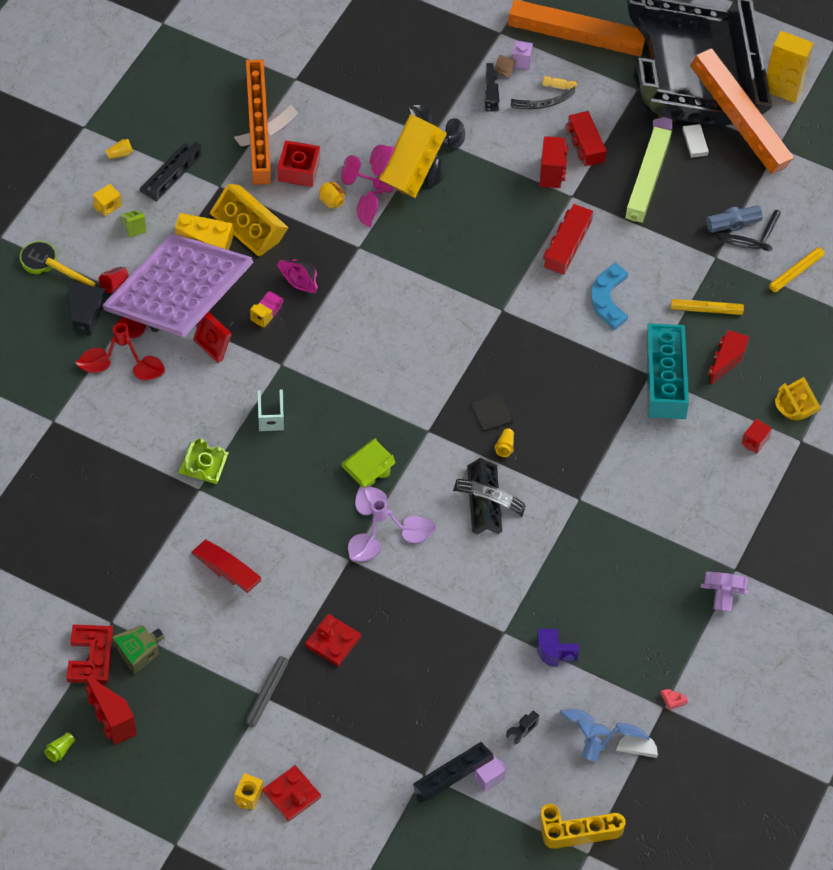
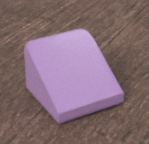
[653,117,672,131]

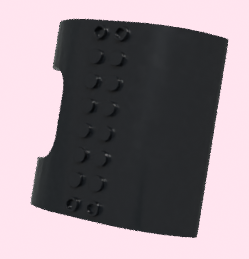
[627,0,772,126]

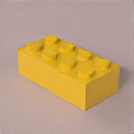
[767,31,814,103]

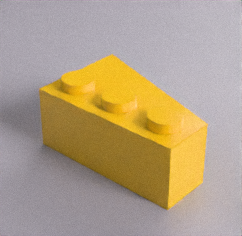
[175,213,233,250]

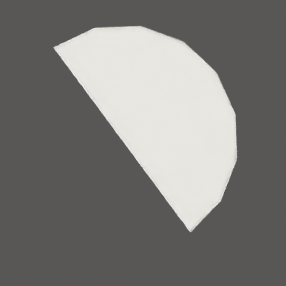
[616,735,658,758]

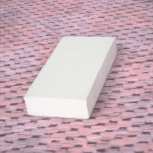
[682,124,709,158]

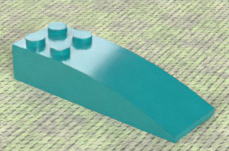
[647,323,689,419]

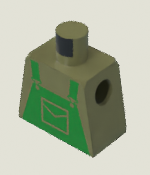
[113,625,165,675]

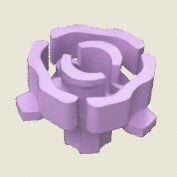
[701,571,749,612]

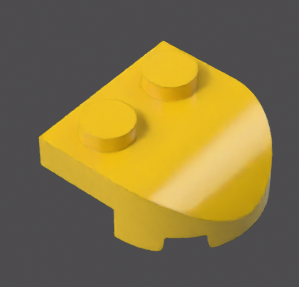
[775,377,822,420]

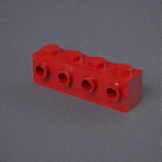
[543,203,594,275]

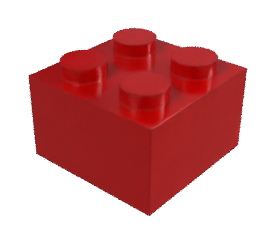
[539,136,568,188]
[277,140,320,187]

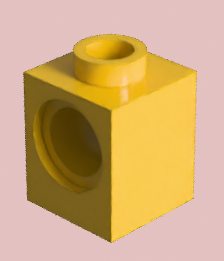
[92,184,122,216]
[234,773,264,810]

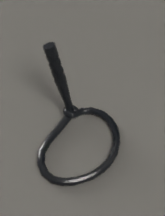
[716,210,781,252]

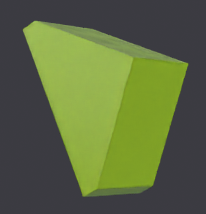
[120,210,146,238]

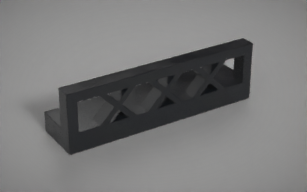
[140,142,202,202]
[467,458,502,535]
[413,742,494,803]

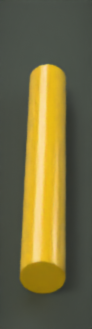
[45,257,97,287]

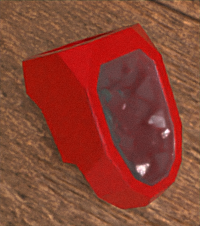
[98,267,128,293]

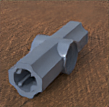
[706,205,763,232]

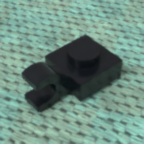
[506,710,539,745]

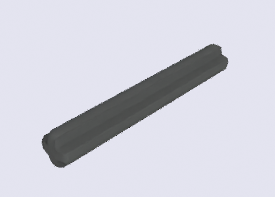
[246,656,288,727]

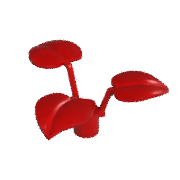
[75,317,165,381]

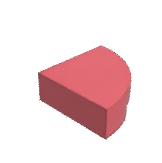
[660,689,688,711]

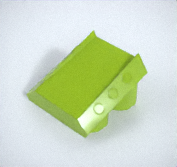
[177,438,229,484]
[341,438,396,488]

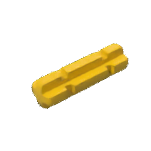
[542,76,577,90]

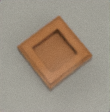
[494,55,516,77]

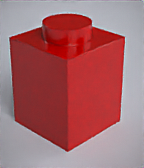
[741,419,772,454]

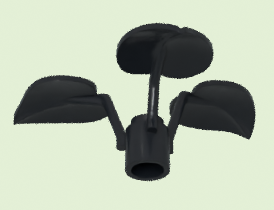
[407,105,465,188]

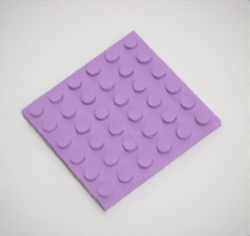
[102,233,254,337]

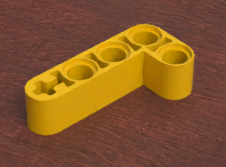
[539,804,625,849]

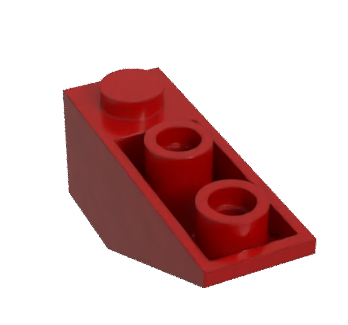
[708,330,749,384]

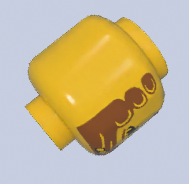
[319,182,345,209]

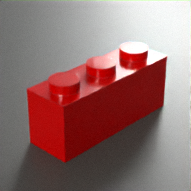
[566,111,607,167]

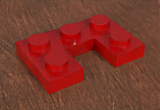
[66,624,113,684]

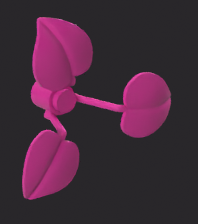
[341,145,395,227]

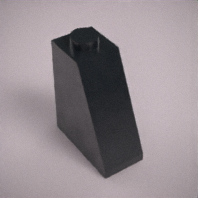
[68,281,106,335]

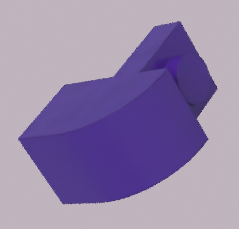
[537,629,579,667]

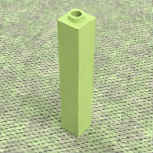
[626,127,672,223]

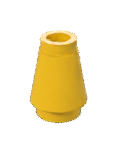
[106,139,133,160]
[495,429,514,457]

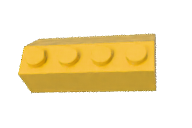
[379,114,447,198]
[210,184,289,256]

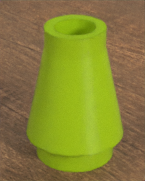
[44,732,75,762]

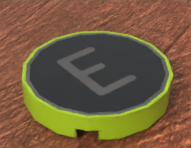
[20,241,57,274]

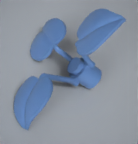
[559,709,650,761]

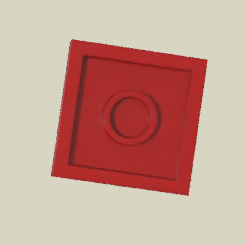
[193,312,232,363]
[305,614,361,667]
[263,765,321,822]

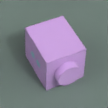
[512,41,533,70]
[473,755,506,792]

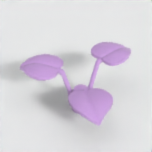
[348,486,436,562]

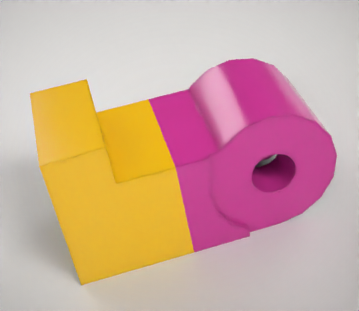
[250,291,283,328]

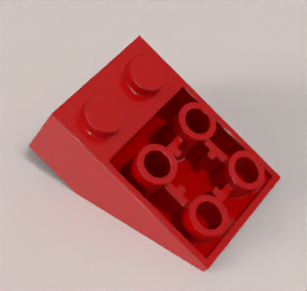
[85,676,137,745]

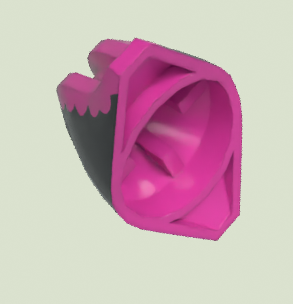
[277,259,318,293]

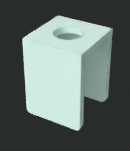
[258,389,284,431]

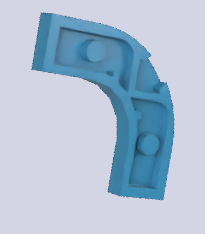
[591,262,628,330]

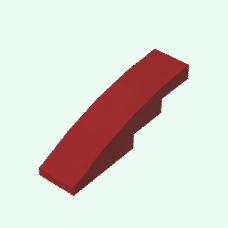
[191,539,261,594]

